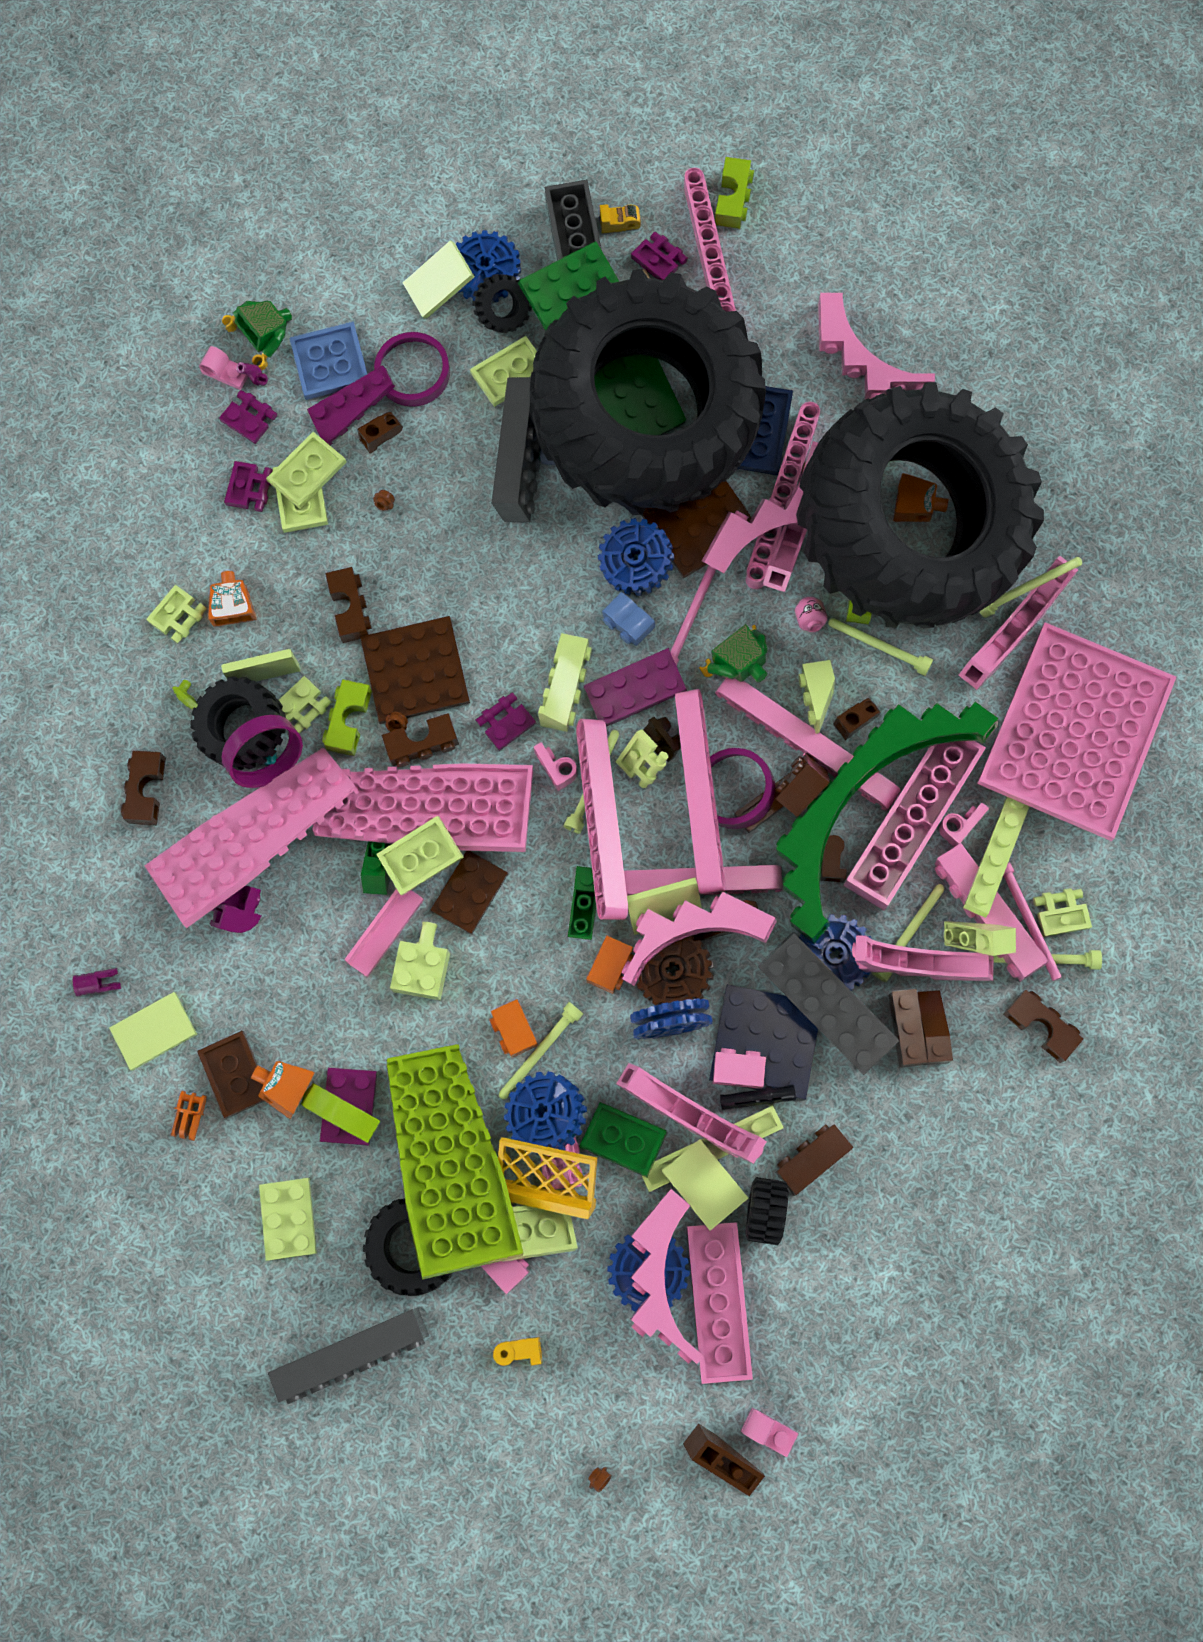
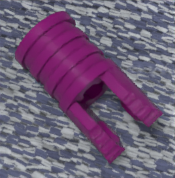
[72,968,121,997]

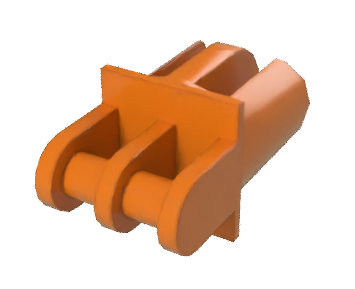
[171,1091,207,1141]

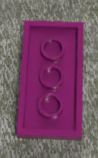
[583,648,687,727]

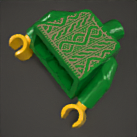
[222,300,292,371]
[699,624,768,683]

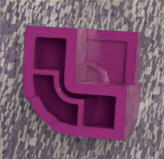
[209,886,262,933]

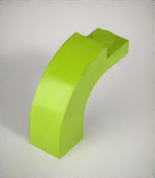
[301,1083,380,1143]

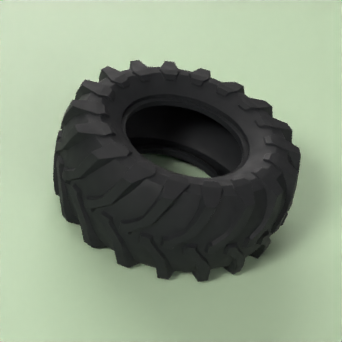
[529,269,766,515]
[796,382,1044,629]

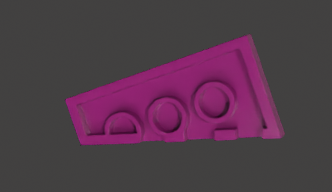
[307,365,395,446]

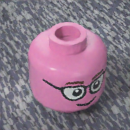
[795,597,828,632]

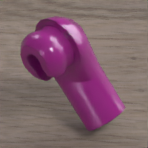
[236,362,268,386]

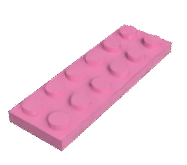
[687,1222,753,1384]

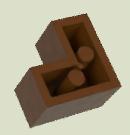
[775,753,830,817]

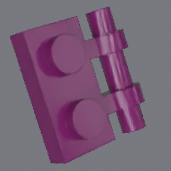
[631,232,688,280]
[219,390,277,444]
[224,461,273,512]
[475,692,536,751]

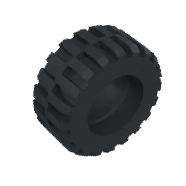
[190,676,286,770]
[363,1198,452,1296]

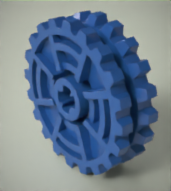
[456,230,521,303]
[598,518,675,596]
[799,914,873,991]
[630,999,713,1039]
[504,1071,587,1155]
[607,1234,690,1312]

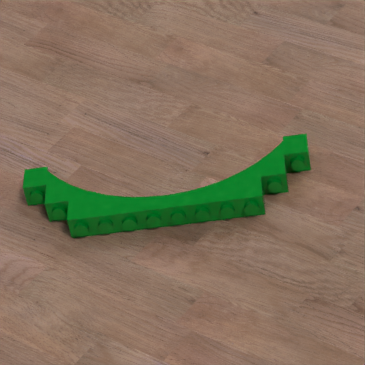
[776,702,998,944]

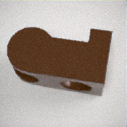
[357,412,403,454]
[833,698,881,741]
[820,835,847,883]

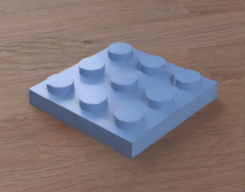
[289,321,367,400]

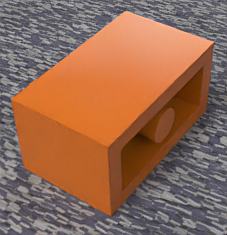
[586,935,634,994]
[489,999,538,1058]

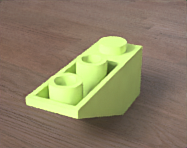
[798,660,835,734]
[944,921,1016,956]

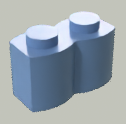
[602,592,655,646]

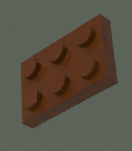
[431,851,508,935]
[197,1031,264,1119]

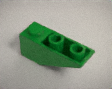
[361,841,391,895]
[568,866,597,940]

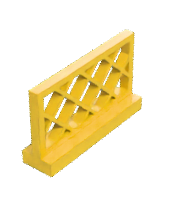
[498,1137,597,1219]

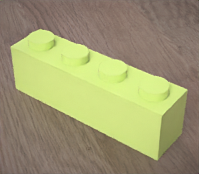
[538,633,592,732]

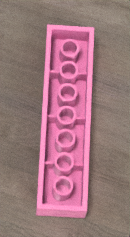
[843,741,986,911]

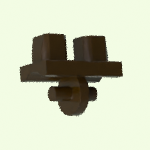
[643,717,681,762]

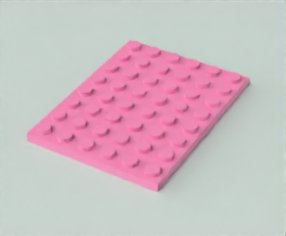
[977,622,1176,841]

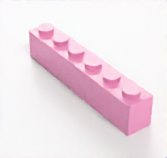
[935,843,1048,982]

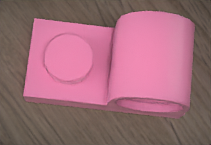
[199,346,248,390]
[533,742,577,791]
[939,803,989,847]
[741,1407,799,1457]

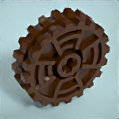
[636,935,714,1005]

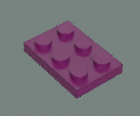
[320,1067,377,1146]

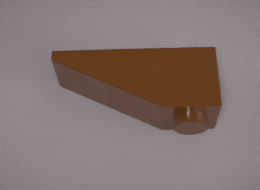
[917,990,953,1065]
[683,1423,765,1497]

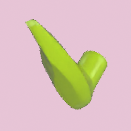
[172,679,198,710]

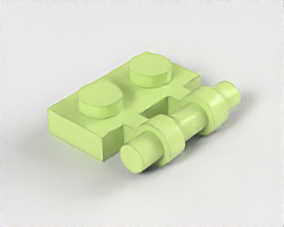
[146,585,207,644]
[279,676,332,733]
[616,729,668,788]
[1033,888,1092,937]

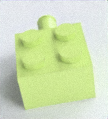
[390,922,450,1001]

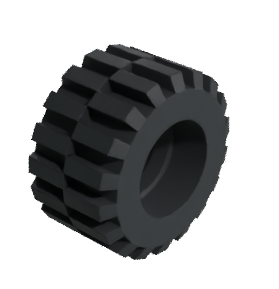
[472,274,532,333]
[745,1177,789,1246]

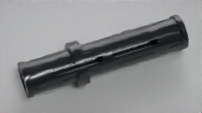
[720,1085,796,1110]

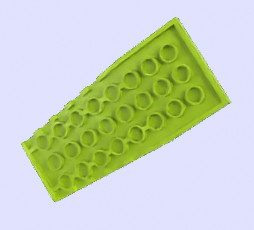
[386,1044,524,1280]

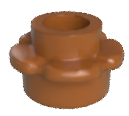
[373,490,395,511]
[386,712,408,732]
[588,1467,612,1493]

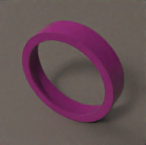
[374,332,450,407]
[222,715,303,788]
[710,748,776,829]

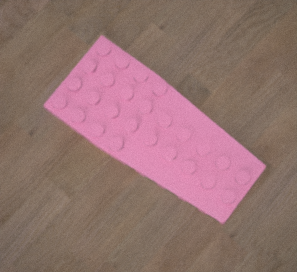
[144,748,359,928]
[312,763,533,852]

